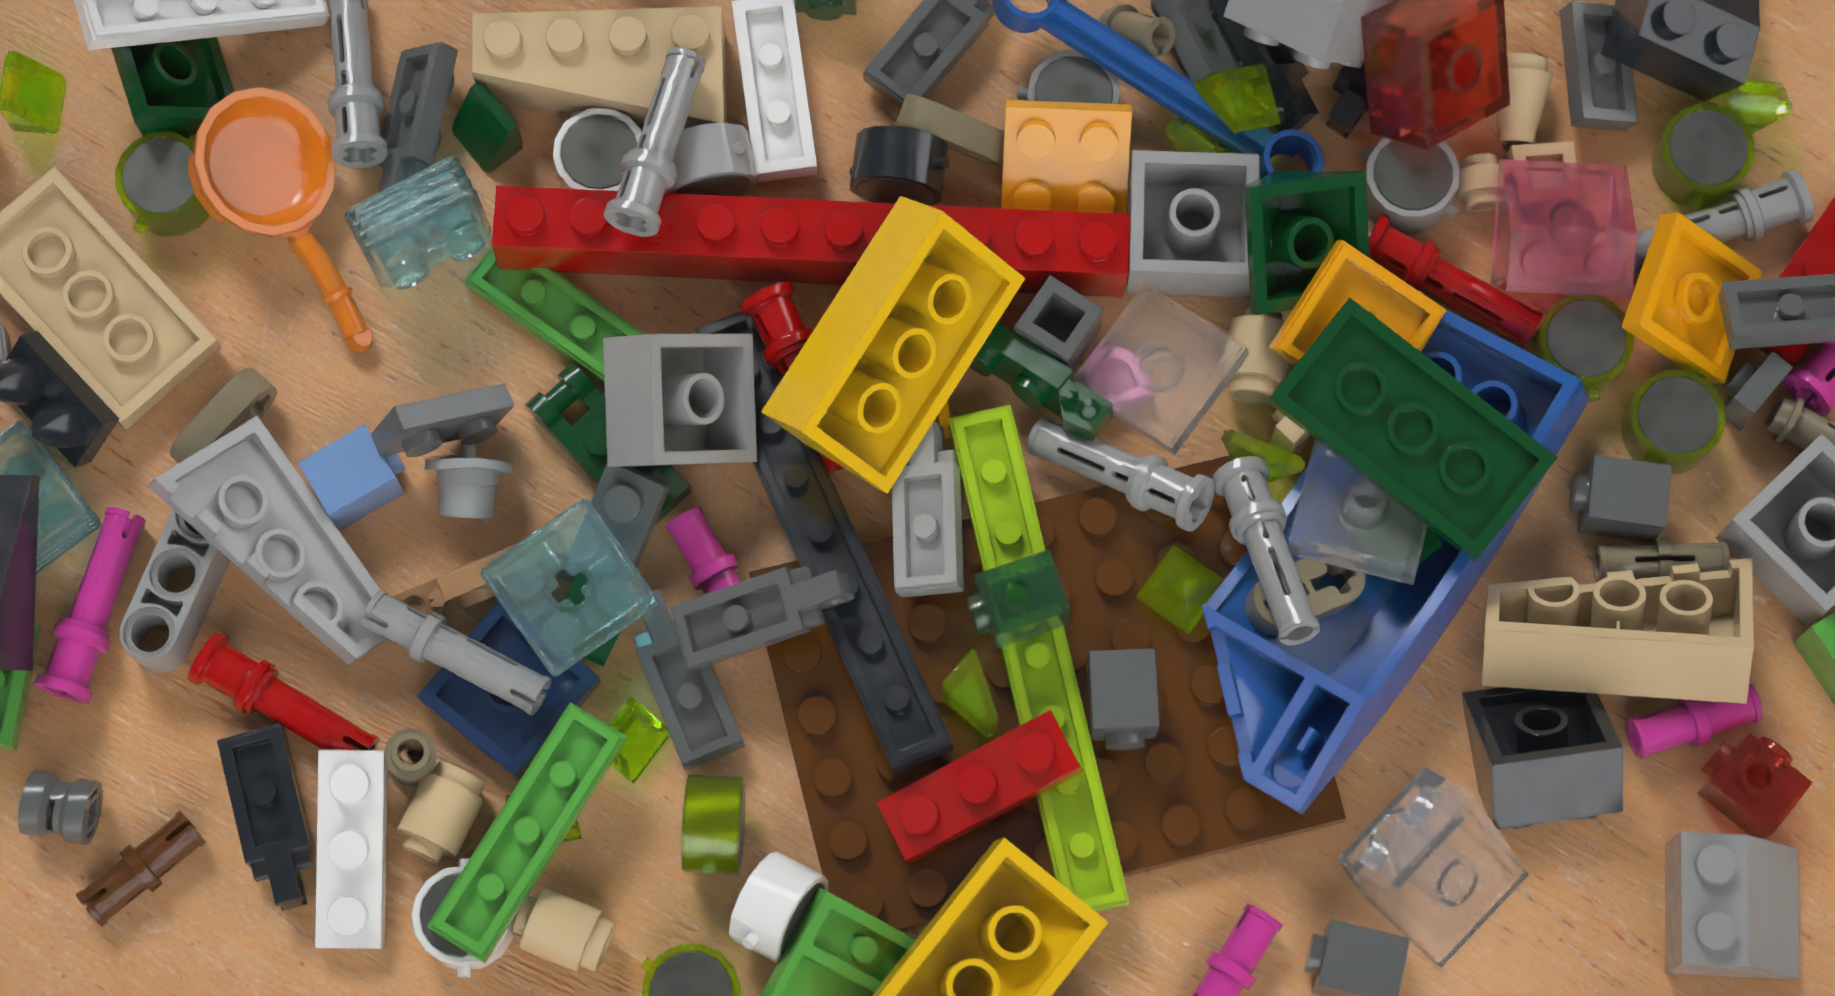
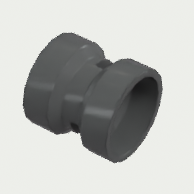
[18,770,103,846]

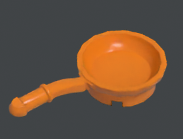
[188,87,373,353]

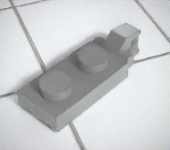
[892,421,964,598]

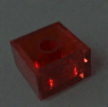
[1361,0,1510,150]

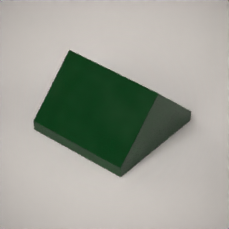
[111,37,234,143]
[1244,171,1370,315]

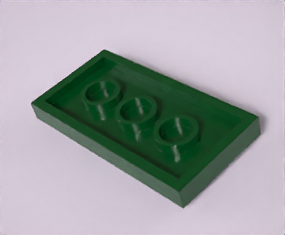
[1268,297,1558,562]

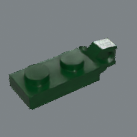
[969,322,1113,441]

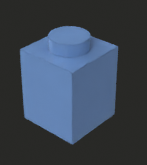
[298,424,406,531]

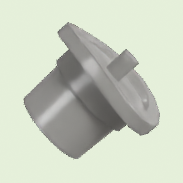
[424,445,513,519]

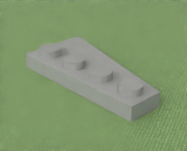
[148,416,387,665]

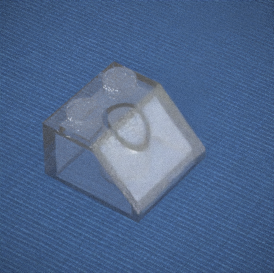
[1336,767,1529,968]

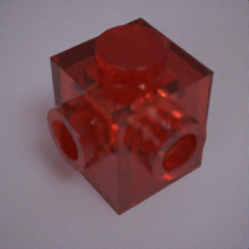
[1697,733,1813,839]

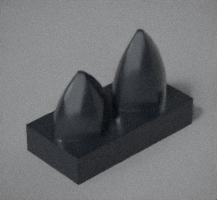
[0,331,119,468]

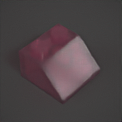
[1490,159,1637,297]

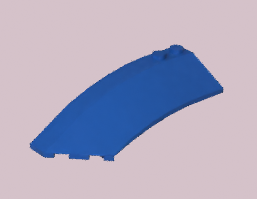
[1202,310,1590,814]

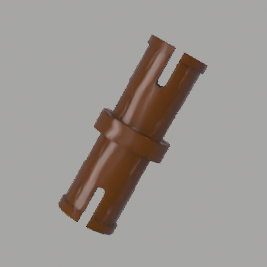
[76,810,207,927]

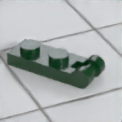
[525,362,692,525]

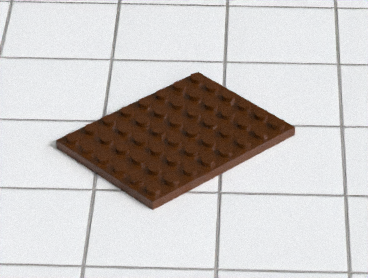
[749,452,1346,932]

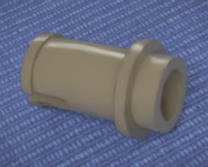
[1099,3,1176,57]
[1765,396,1835,450]
[384,729,437,786]

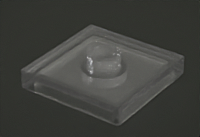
[1074,283,1249,455]
[1287,439,1428,585]

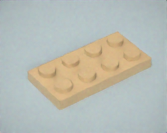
[0,166,222,430]

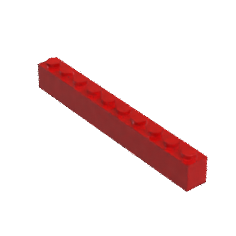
[492,185,1130,298]

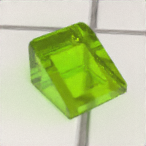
[0,51,67,134]
[1194,64,1281,134]
[942,649,999,737]

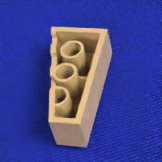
[472,6,727,129]
[1482,558,1754,704]

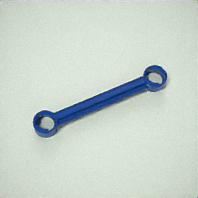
[992,0,1324,178]

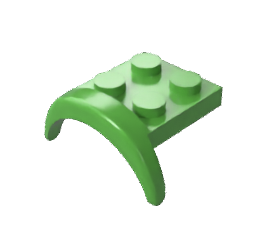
[760,887,916,996]

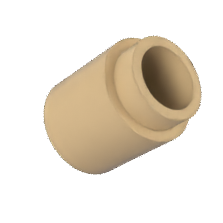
[1224,308,1289,405]
[397,761,485,864]
[513,888,616,973]

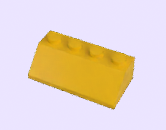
[761,196,1025,494]
[872,838,1109,996]

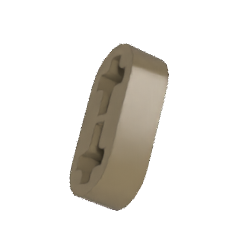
[895,93,1004,167]
[170,367,277,463]
[1245,548,1366,636]

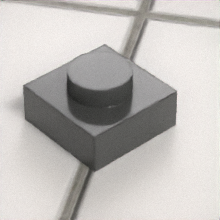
[1720,351,1793,431]

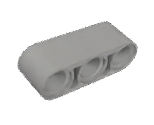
[119,509,231,674]

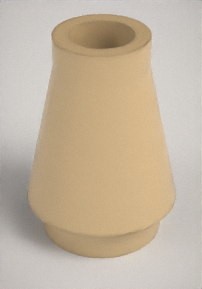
[1490,53,1553,147]

